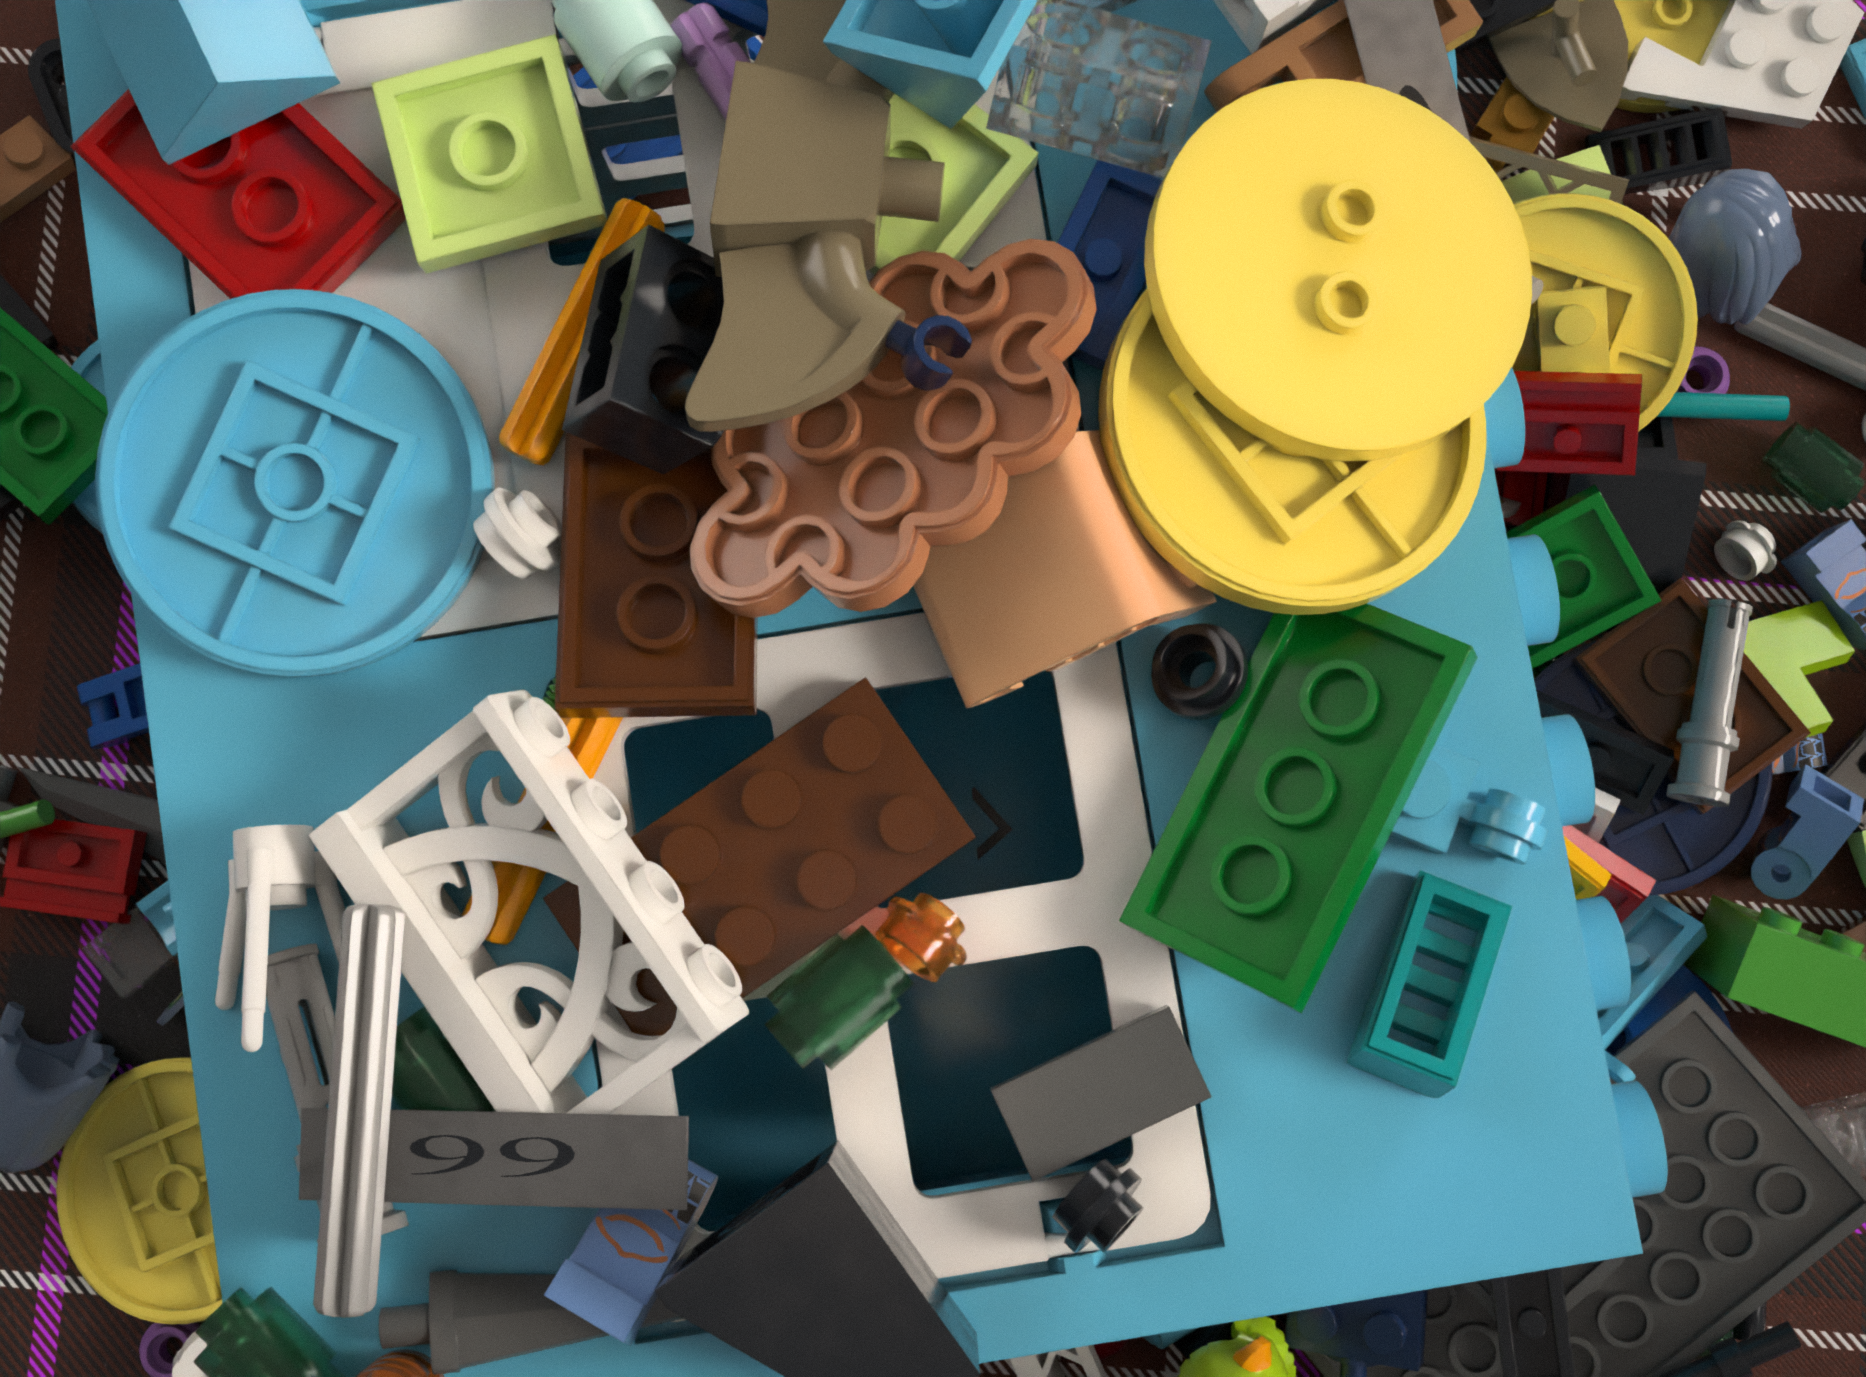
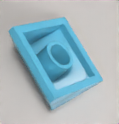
[87,0,340,165]
[823,0,1038,129]

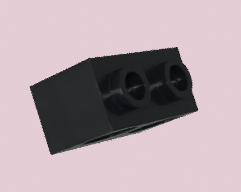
[562,224,724,475]

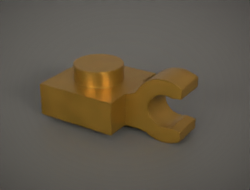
[1470,76,1554,172]

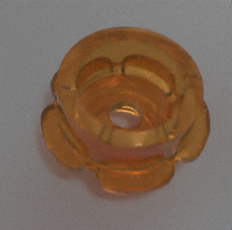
[875,893,967,982]

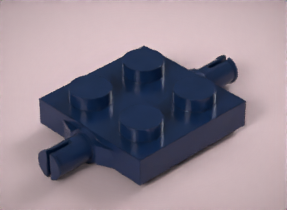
[1285,1289,1428,1377]

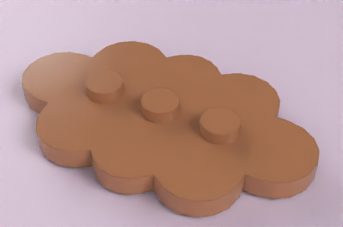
[690,239,1097,618]

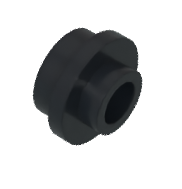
[1151,623,1248,720]
[1052,1158,1144,1253]

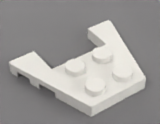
[1620,0,1864,129]

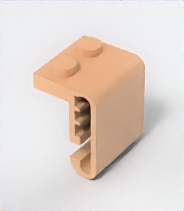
[913,430,1217,709]

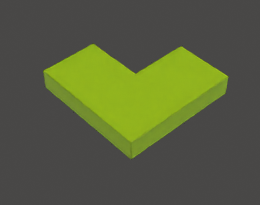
[1744,600,1855,738]

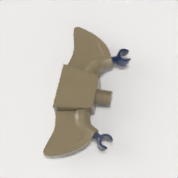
[685,0,972,432]

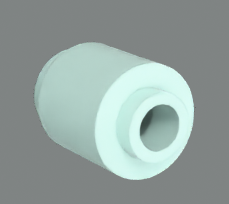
[551,0,682,103]

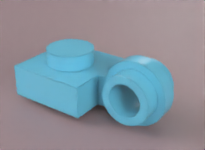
[1390,744,1548,865]

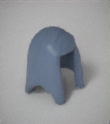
[1668,169,1801,325]
[0,1001,120,1173]

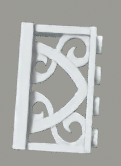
[308,689,749,1114]

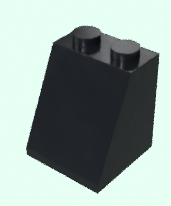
[1543,455,1707,632]
[655,1140,980,1377]

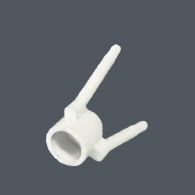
[215,825,345,1052]

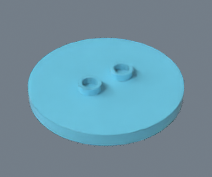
[95,289,495,677]

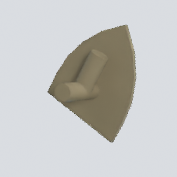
[1489,0,1628,132]

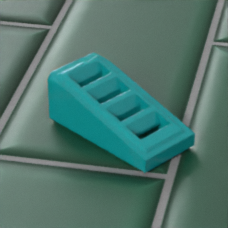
[1347,870,1513,1098]

